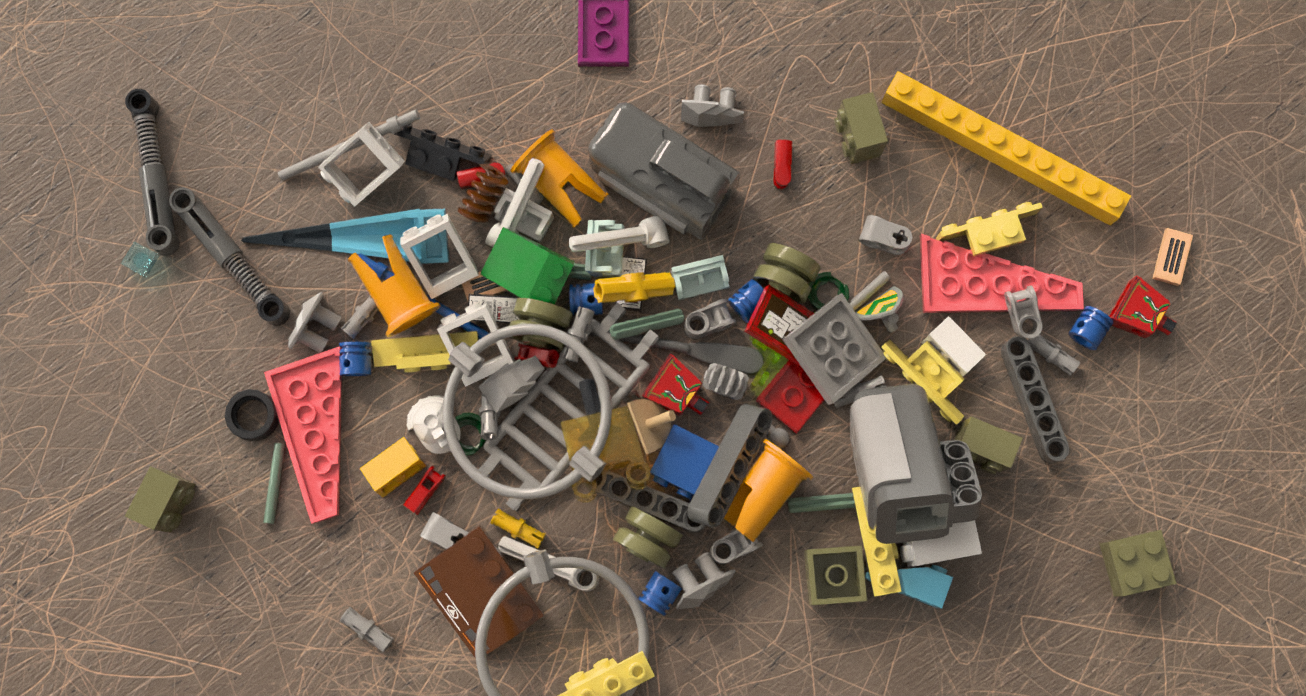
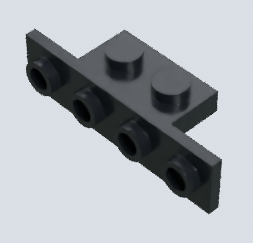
[390,123,492,181]

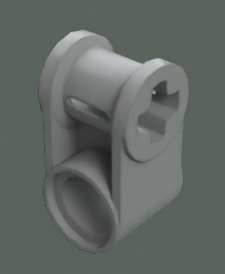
[859,215,912,255]
[1004,285,1042,339]
[684,299,737,339]
[420,512,469,549]
[710,529,764,565]

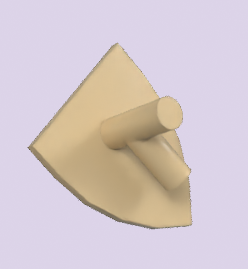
[627,399,676,454]

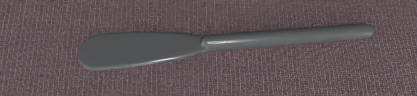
[589,331,764,374]

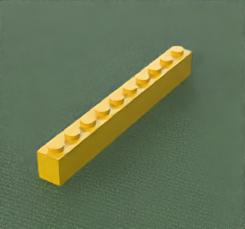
[881,71,1131,226]

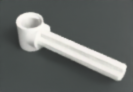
[485,158,545,247]
[569,216,670,252]
[498,536,599,592]

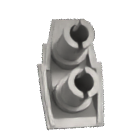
[681,84,744,127]
[287,292,341,353]
[479,356,545,413]
[672,552,736,609]

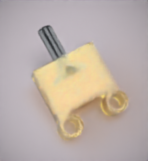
[560,379,650,503]

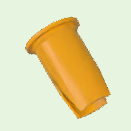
[510,129,609,228]
[348,234,441,337]
[724,439,814,542]

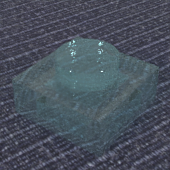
[120,241,160,278]

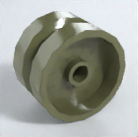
[753,243,821,303]
[509,298,573,351]
[613,506,683,569]

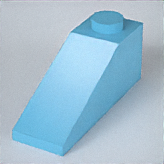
[864,564,953,608]

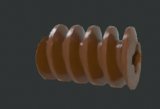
[457,164,509,223]

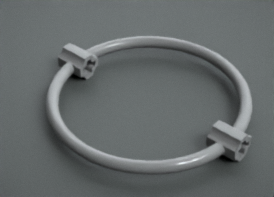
[443,324,612,499]
[475,549,649,696]

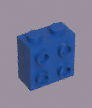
[650,424,719,500]

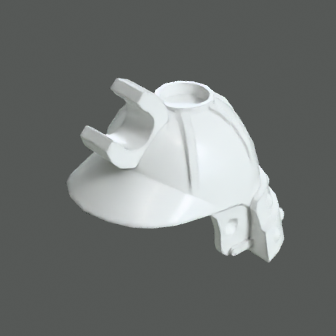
[406,395,461,454]

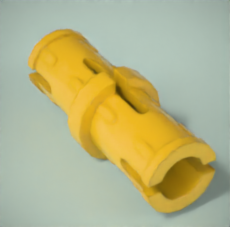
[490,508,546,549]

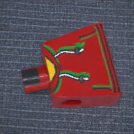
[1109,275,1177,338]
[642,354,709,416]

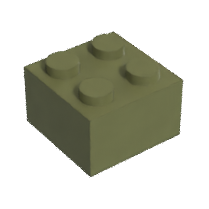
[834,92,888,164]
[954,417,1023,475]
[125,466,196,533]
[1099,530,1177,597]
[804,546,867,605]

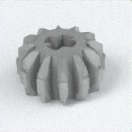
[702,363,749,400]

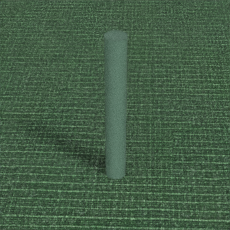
[263,443,285,524]

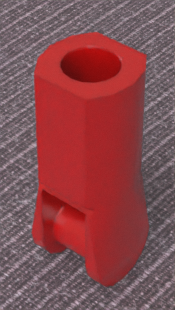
[773,140,792,189]
[457,163,505,190]
[514,343,559,368]
[403,466,446,515]

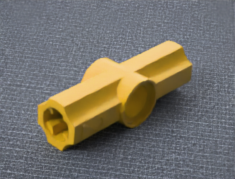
[593,272,675,303]

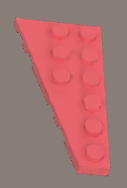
[920,234,1084,313]
[264,347,342,524]

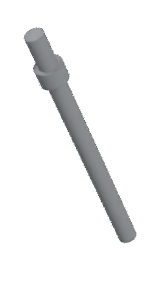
[278,109,421,181]

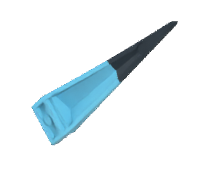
[241,209,449,263]

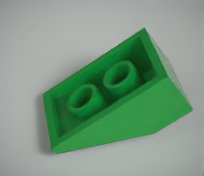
[480,227,575,304]

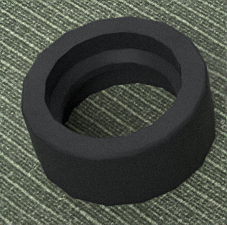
[225,389,279,441]

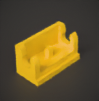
[360,437,426,497]

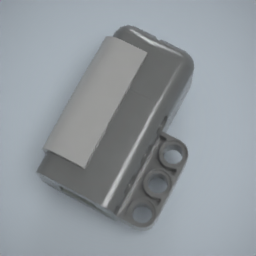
[588,102,740,240]
[850,384,982,544]

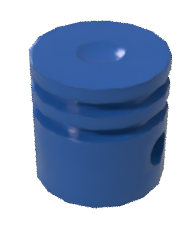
[728,279,764,323]
[569,283,603,316]
[1069,306,1113,350]
[339,342,371,376]
[638,571,682,616]

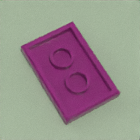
[578,0,629,67]

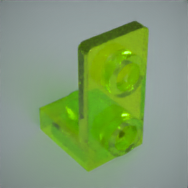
[749,335,781,390]

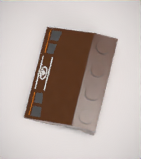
[413,524,544,659]

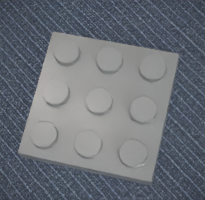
[783,293,886,405]

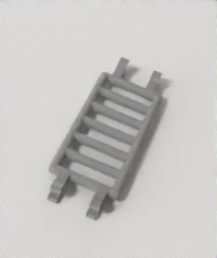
[478,303,659,511]

